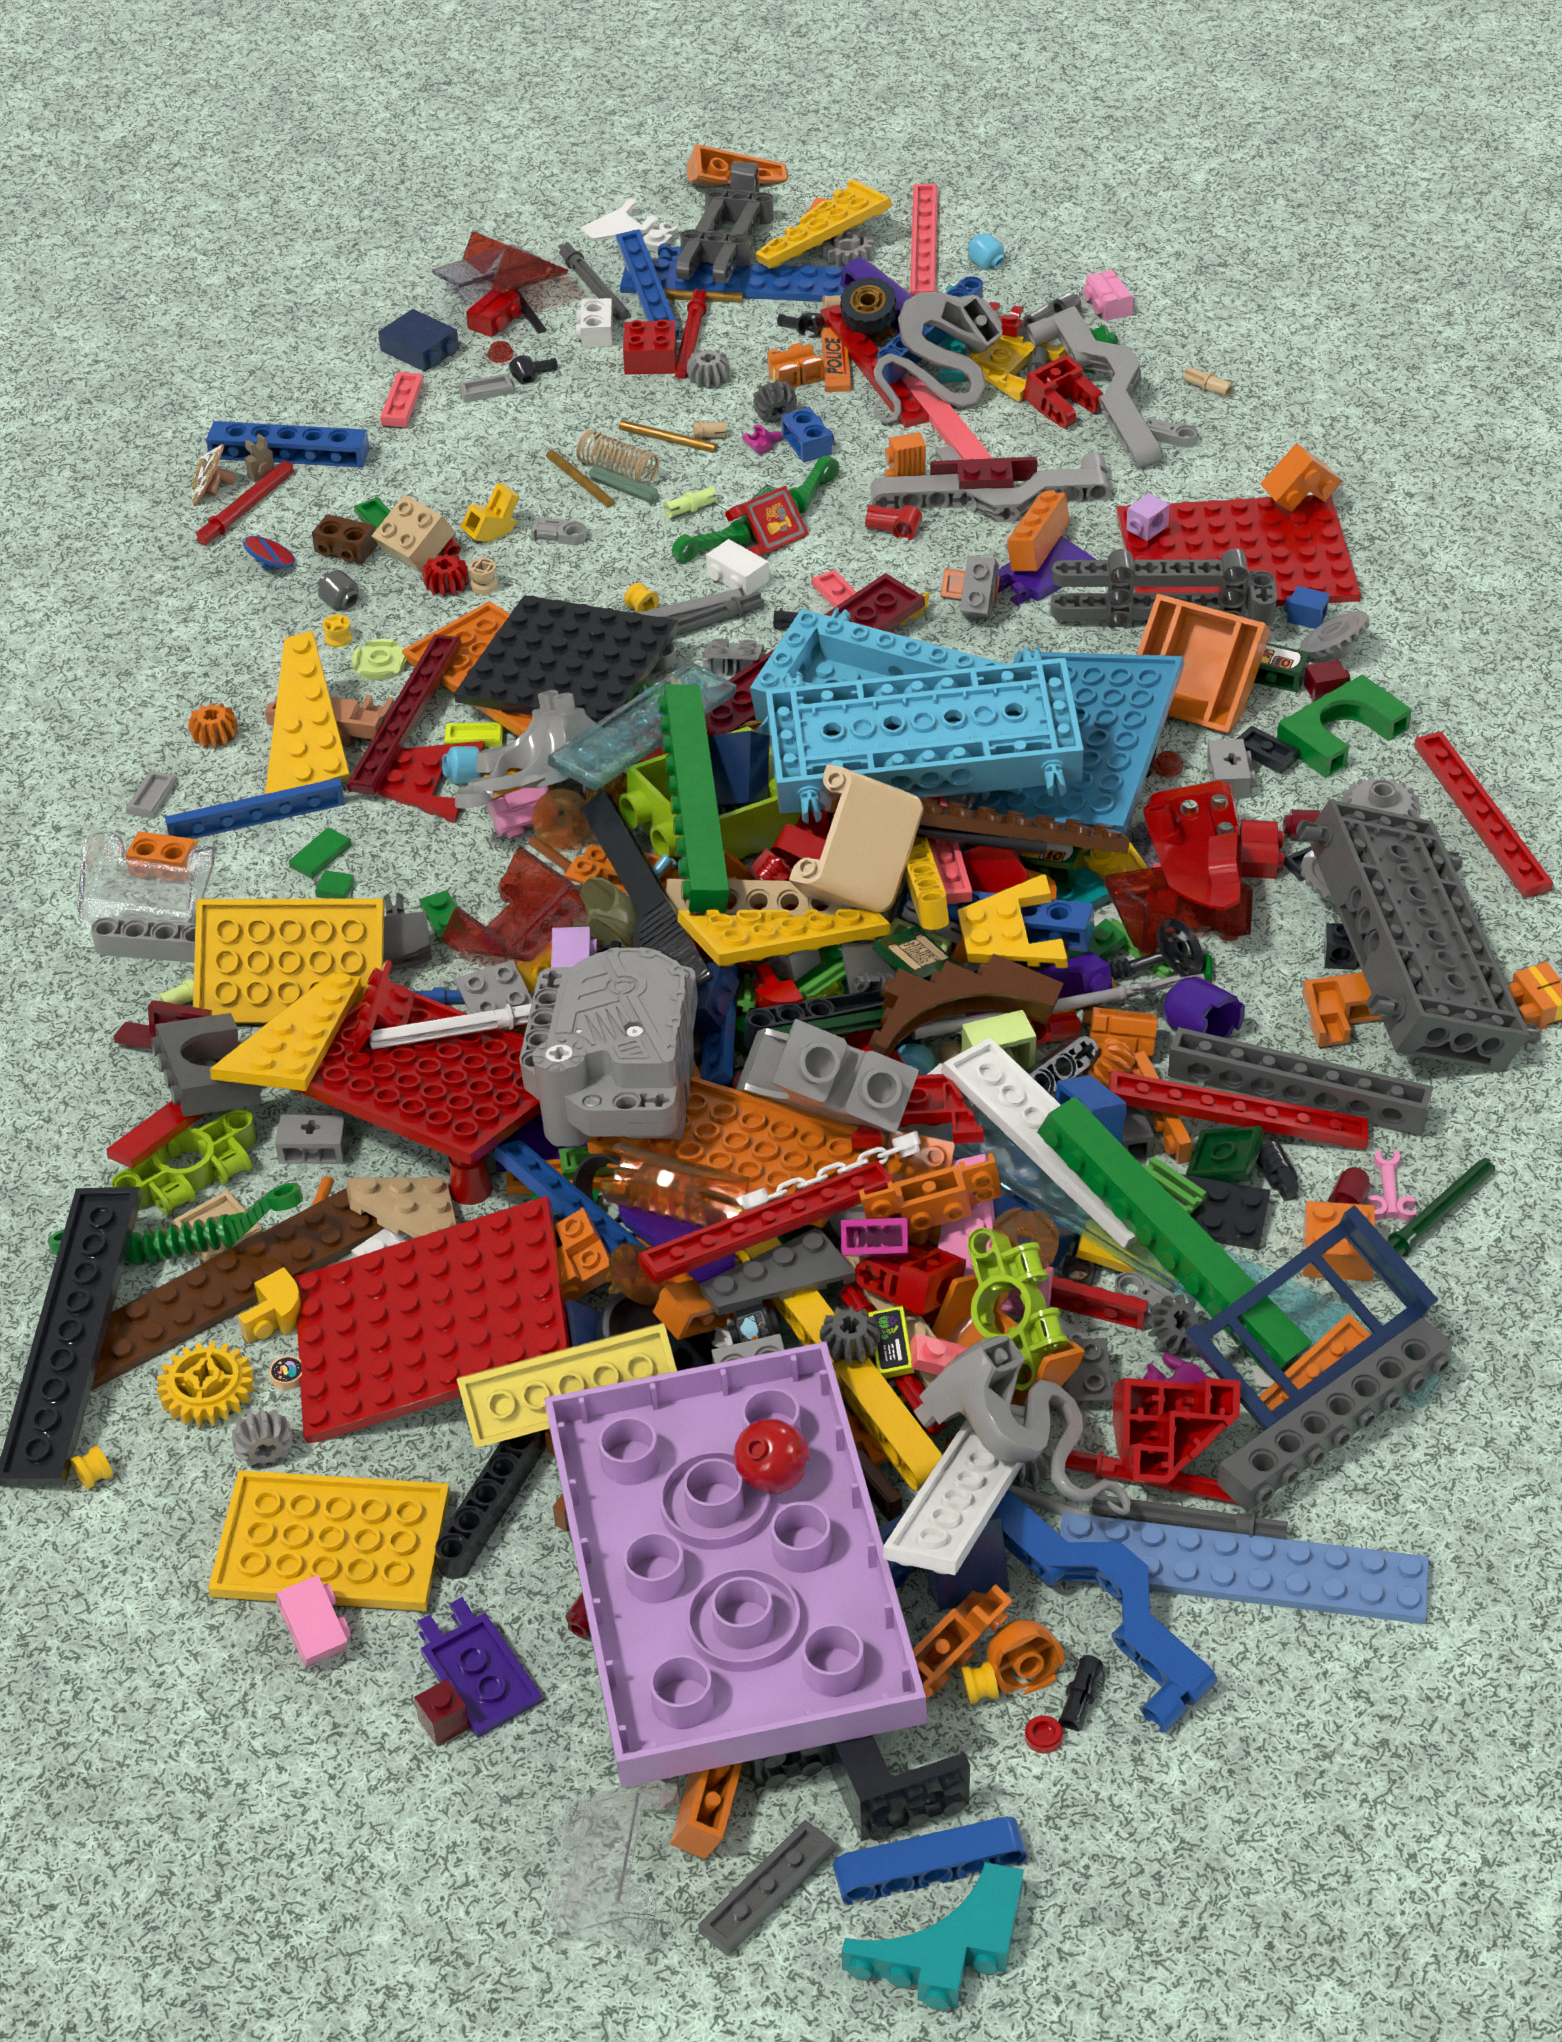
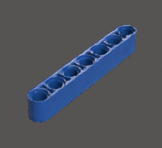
[877,276,983,383]

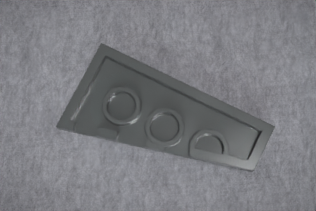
[700,1227,856,1316]

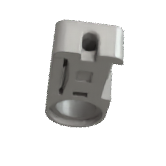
[1147,416,1198,448]
[531,517,587,545]
[1114,1271,1178,1316]

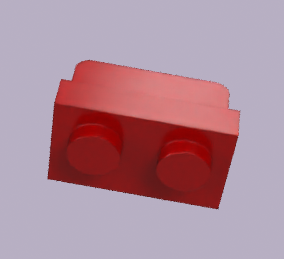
[961,845,1031,893]

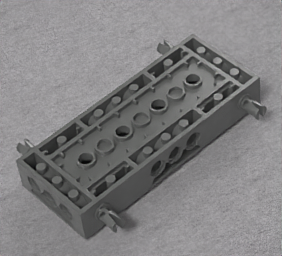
[1296,799,1541,1072]

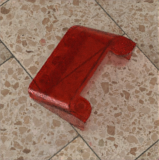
[459,231,569,294]
[440,846,585,962]
[1104,867,1253,954]

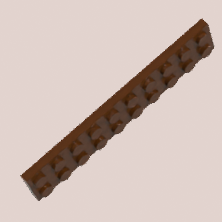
[818,788,1130,854]
[91,1187,383,1391]

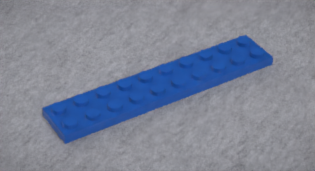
[620,259,844,302]

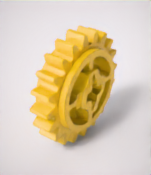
[157,1341,255,1427]

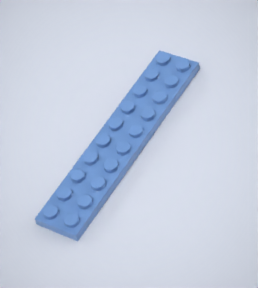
[1060,1512,1429,1624]

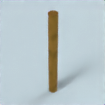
[663,289,743,303]
[619,420,718,453]
[546,449,615,508]

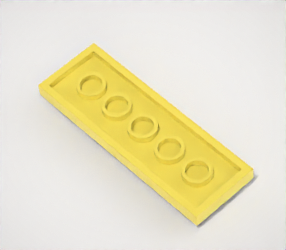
[457,1323,677,1448]

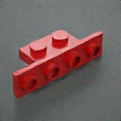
[351,960,415,1053]

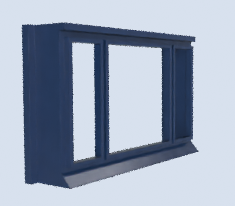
[1184,1205,1439,1432]

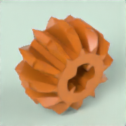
[188,702,238,749]
[1082,1037,1135,1088]

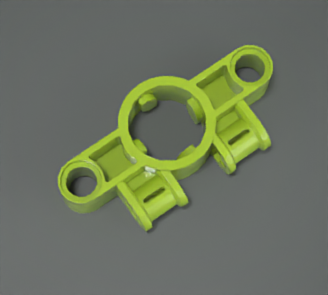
[111,1109,257,1217]
[967,1227,1069,1392]

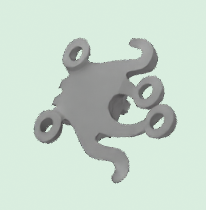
[455,690,634,808]

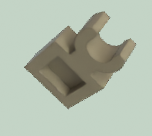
[245,434,275,482]

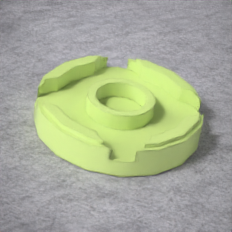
[351,639,408,680]

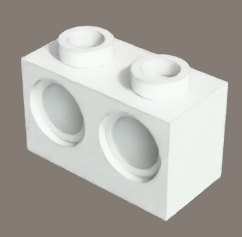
[576,298,613,347]

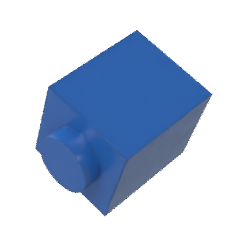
[1284,586,1330,629]

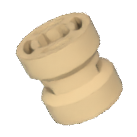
[469,558,498,595]

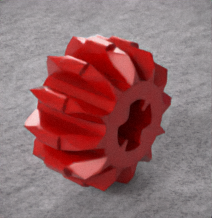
[422,553,469,597]

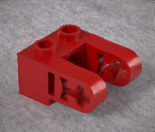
[1023,354,1103,429]
[855,1245,967,1316]

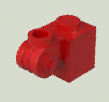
[747,848,792,881]

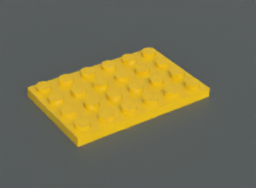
[193,898,385,1024]
[208,1470,450,1611]

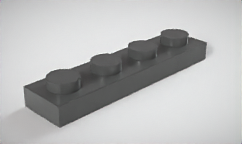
[698,1820,835,1957]

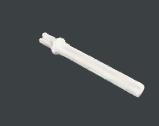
[369,1004,532,1049]

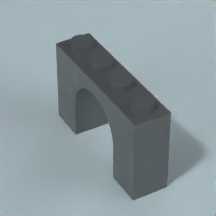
[151,1013,261,1117]

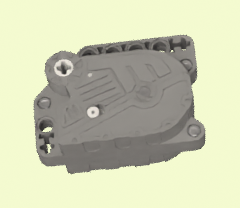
[520,947,698,1147]

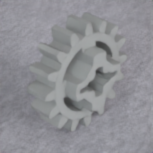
[821,227,874,265]

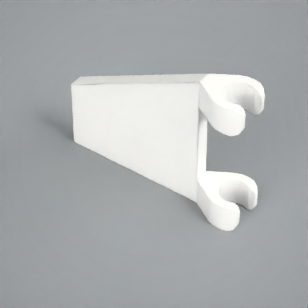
[580,198,660,240]

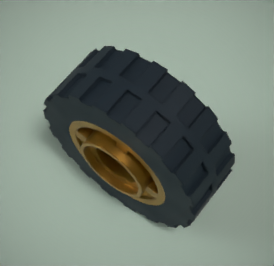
[840,277,897,335]

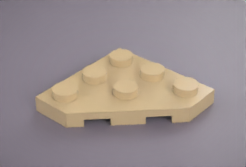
[346,1176,457,1238]

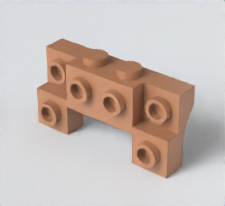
[265,695,394,745]

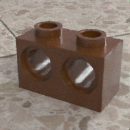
[312,514,378,564]

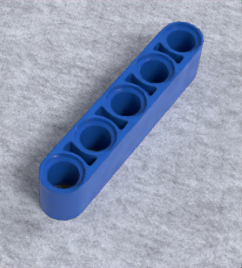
[832,1816,1029,1905]

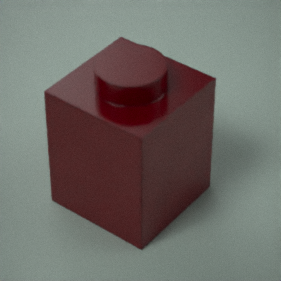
[1304,659,1351,702]
[414,1679,470,1747]

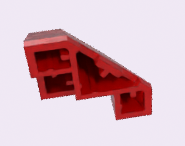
[1112,1378,1240,1484]

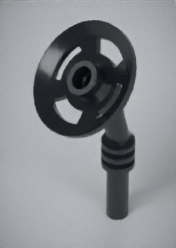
[1110,918,1203,980]

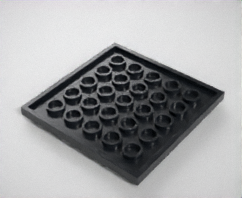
[454,595,679,730]

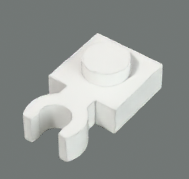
[643,222,678,253]

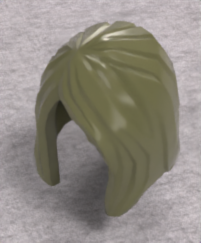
[573,876,639,949]

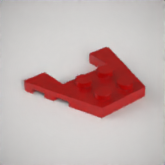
[378,741,485,823]
[851,1074,984,1149]

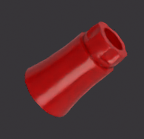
[448,1155,493,1205]

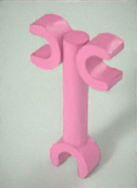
[1367,1150,1416,1222]

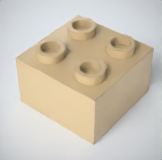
[372,494,455,573]

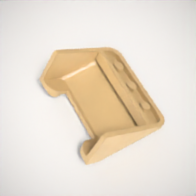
[789,764,924,912]

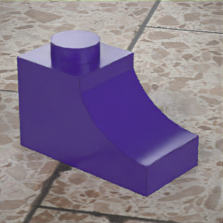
[1036,951,1113,999]

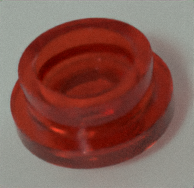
[488,341,513,362]
[1154,751,1183,777]

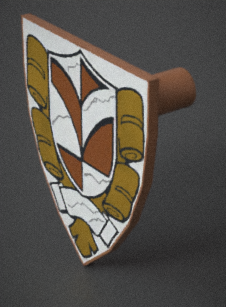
[192,444,236,506]

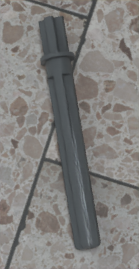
[558,242,628,320]
[675,591,764,636]
[1091,1494,1288,1540]

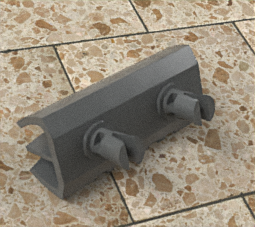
[383,892,432,970]

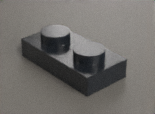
[1236,726,1300,774]

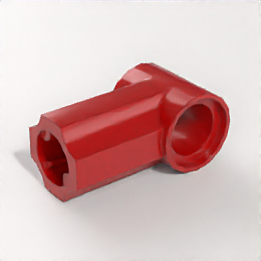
[865,505,923,540]
[1027,1010,1081,1045]

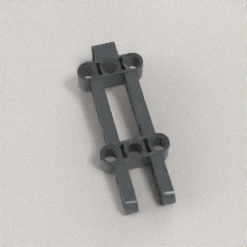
[676,161,774,283]
[1050,548,1277,629]

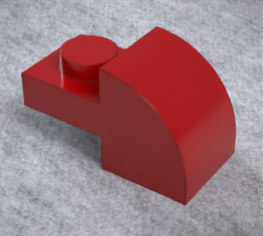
[753,963,803,1008]

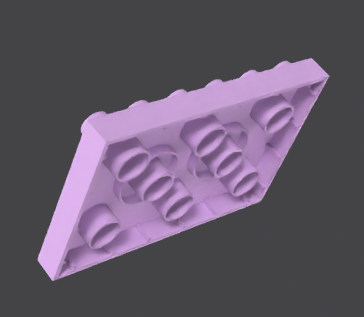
[544,1342,927,1788]

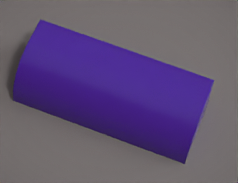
[840,257,913,332]
[619,1199,735,1283]

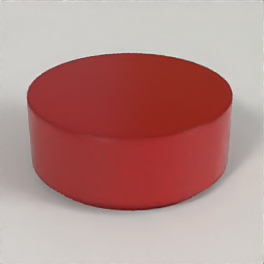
[1025,1715,1063,1754]

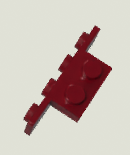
[930,456,1038,490]
[113,1000,242,1063]

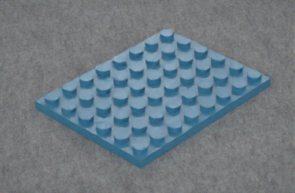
[970,651,1185,834]

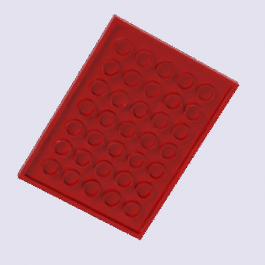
[1116,495,1361,607]
[295,990,541,1165]
[294,1196,570,1443]

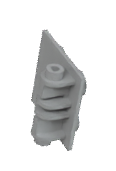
[702,638,764,675]
[454,959,532,1014]

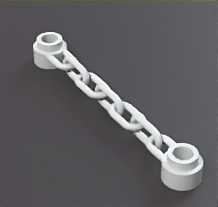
[740,1130,921,1211]

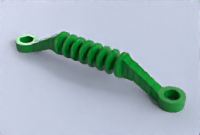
[672,455,840,564]
[47,1183,303,1266]

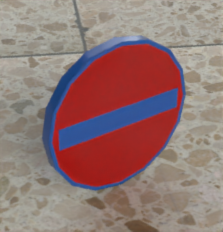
[243,536,295,569]

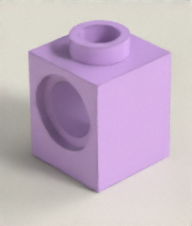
[1126,493,1170,541]

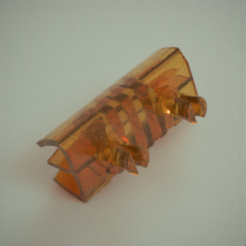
[600,1143,750,1228]

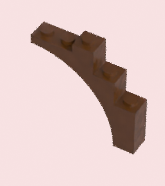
[868,953,1064,1057]

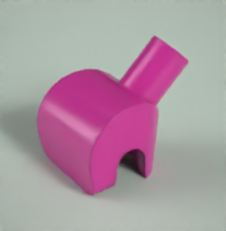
[742,425,782,455]

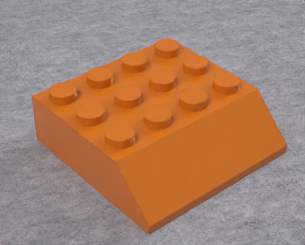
[1136,594,1271,734]

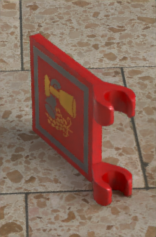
[725,485,809,556]

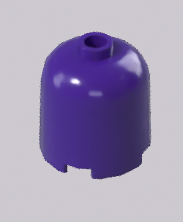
[1163,976,1245,1038]

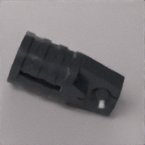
[1256,1141,1299,1201]

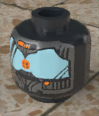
[728,1304,782,1344]

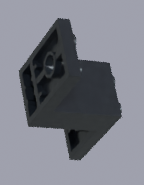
[750,1735,970,1841]

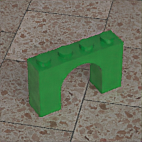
[1277,675,1412,778]

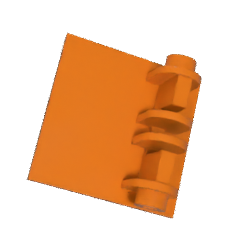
[884,1129,955,1182]

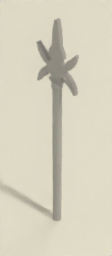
[911,974,1205,1040]

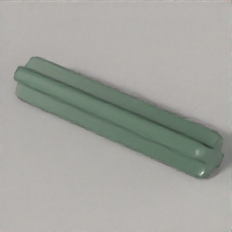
[589,465,659,503]

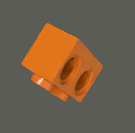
[125,831,198,883]

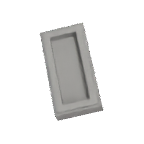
[458,374,514,403]
[126,771,178,819]

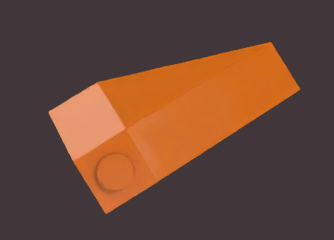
[687,144,787,186]

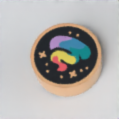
[269,1356,302,1390]

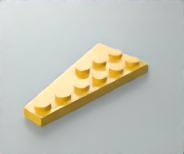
[677,909,890,966]

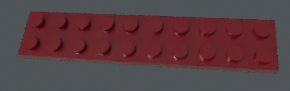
[702,573,925,736]

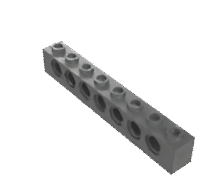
[1168,1027,1433,1136]
[1217,1317,1453,1512]

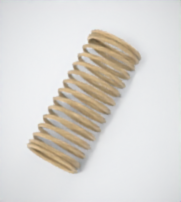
[576,430,659,485]

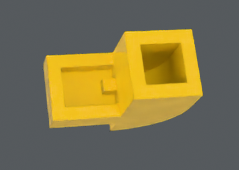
[460,482,520,542]
[238,1267,301,1344]

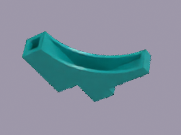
[841,1862,1024,2010]

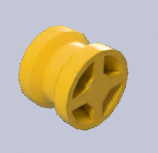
[624,582,659,613]
[322,614,352,647]
[70,1445,113,1490]
[961,1661,999,1705]

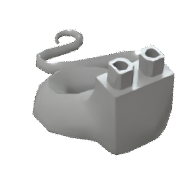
[873,292,1003,424]
[914,1336,1131,1515]

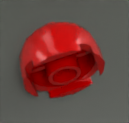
[733,1418,810,1494]

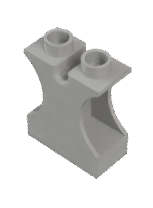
[736,1019,919,1134]

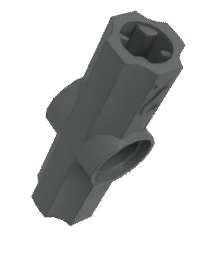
[1022,291,1082,334]

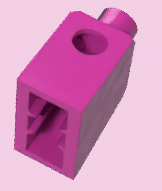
[841,1218,908,1258]

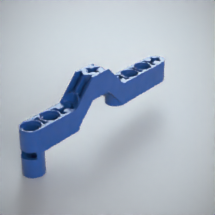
[996,1490,1218,1733]

